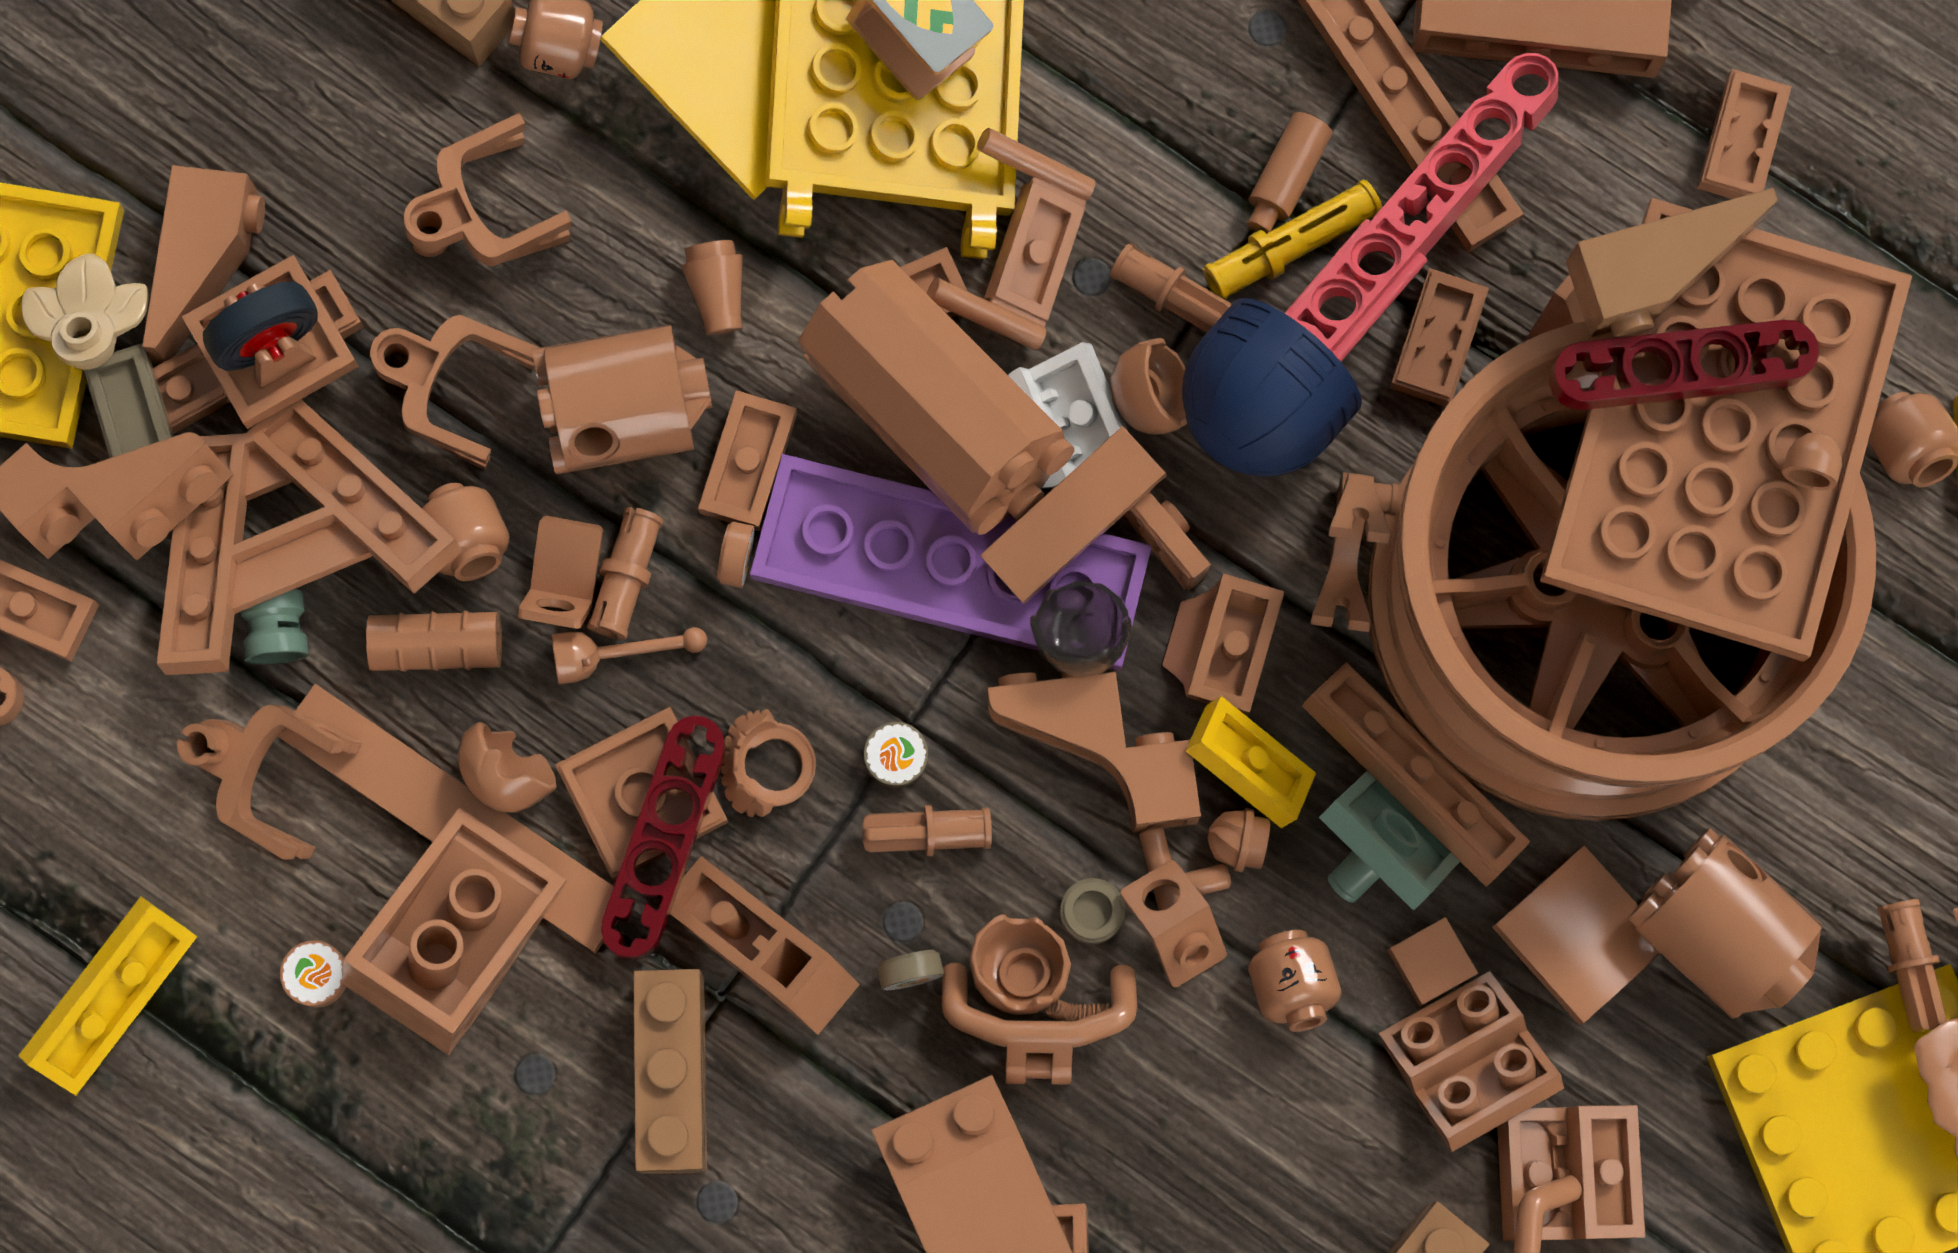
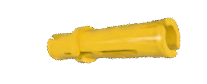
[1202,179,1382,300]

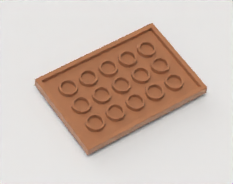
[1540,198,1913,661]

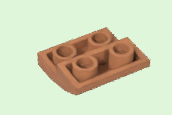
[1379,971,1564,1152]

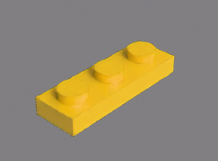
[18,896,197,1096]

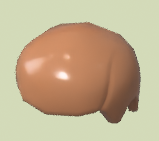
[1110,338,1187,435]
[457,722,556,813]
[970,914,1071,1015]

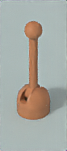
[551,627,707,685]

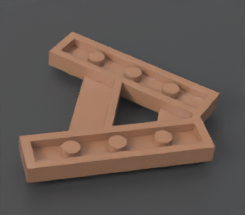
[157,399,462,675]

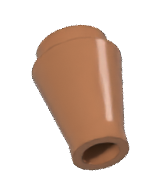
[681,240,743,335]

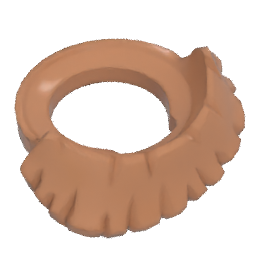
[721,709,816,817]

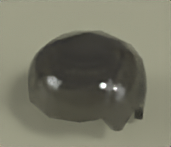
[1030,580,1132,678]

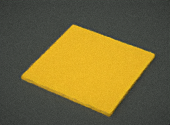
[599,0,775,200]

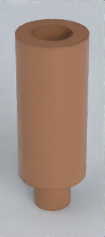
[1247,112,1333,234]

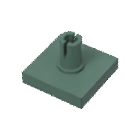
[1319,771,1460,910]

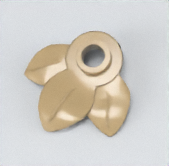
[21,253,149,370]

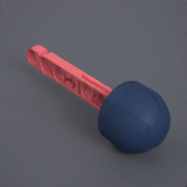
[1182,53,1559,476]

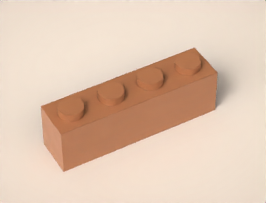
[1412,0,1672,78]

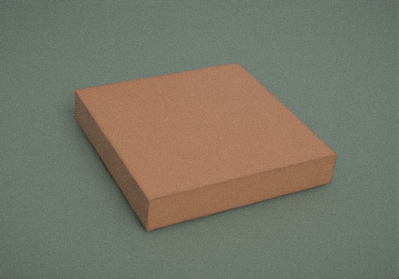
[555,707,729,881]

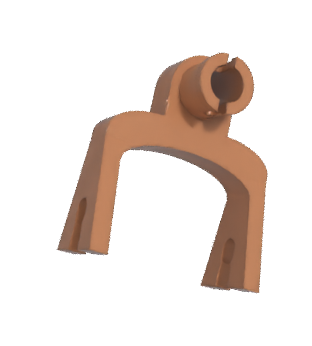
[404,112,572,266]
[370,315,540,471]
[1310,472,1399,632]
[177,705,362,860]

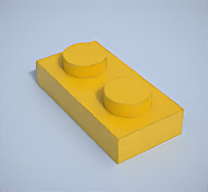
[1185,696,1316,828]

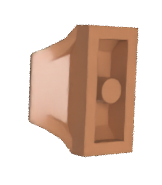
[1162,573,1285,716]

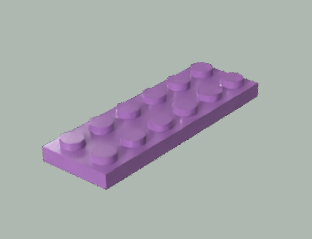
[750,454,1152,671]

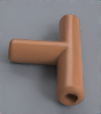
[1139,826,1231,911]

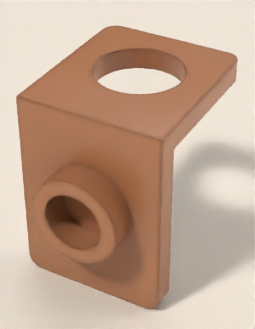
[518,516,603,629]
[1120,860,1227,987]

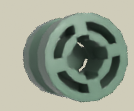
[240,589,309,665]

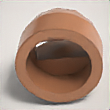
[1782,433,1842,490]

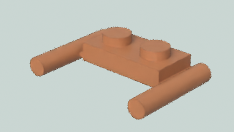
[927,128,1095,350]

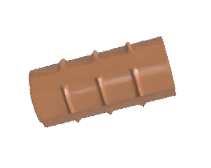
[366,610,502,672]

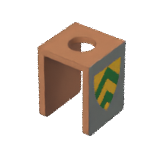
[846,0,993,100]

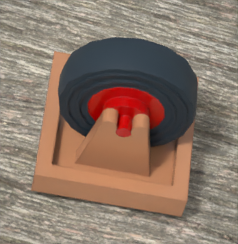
[182,255,359,429]

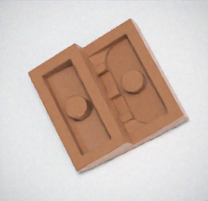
[1492,845,1660,1025]
[1497,1105,1645,1241]

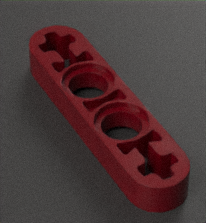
[1549,320,1819,410]
[601,715,726,961]

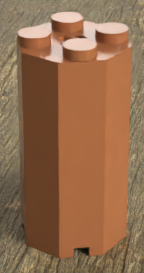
[798,260,1074,535]

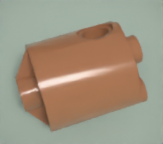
[532,325,712,475]
[1628,828,1822,1019]

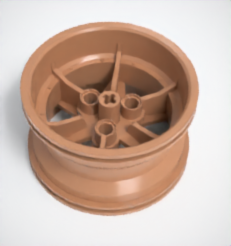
[1367,321,1876,821]

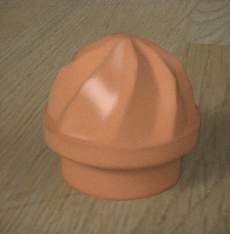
[1207,808,1270,872]

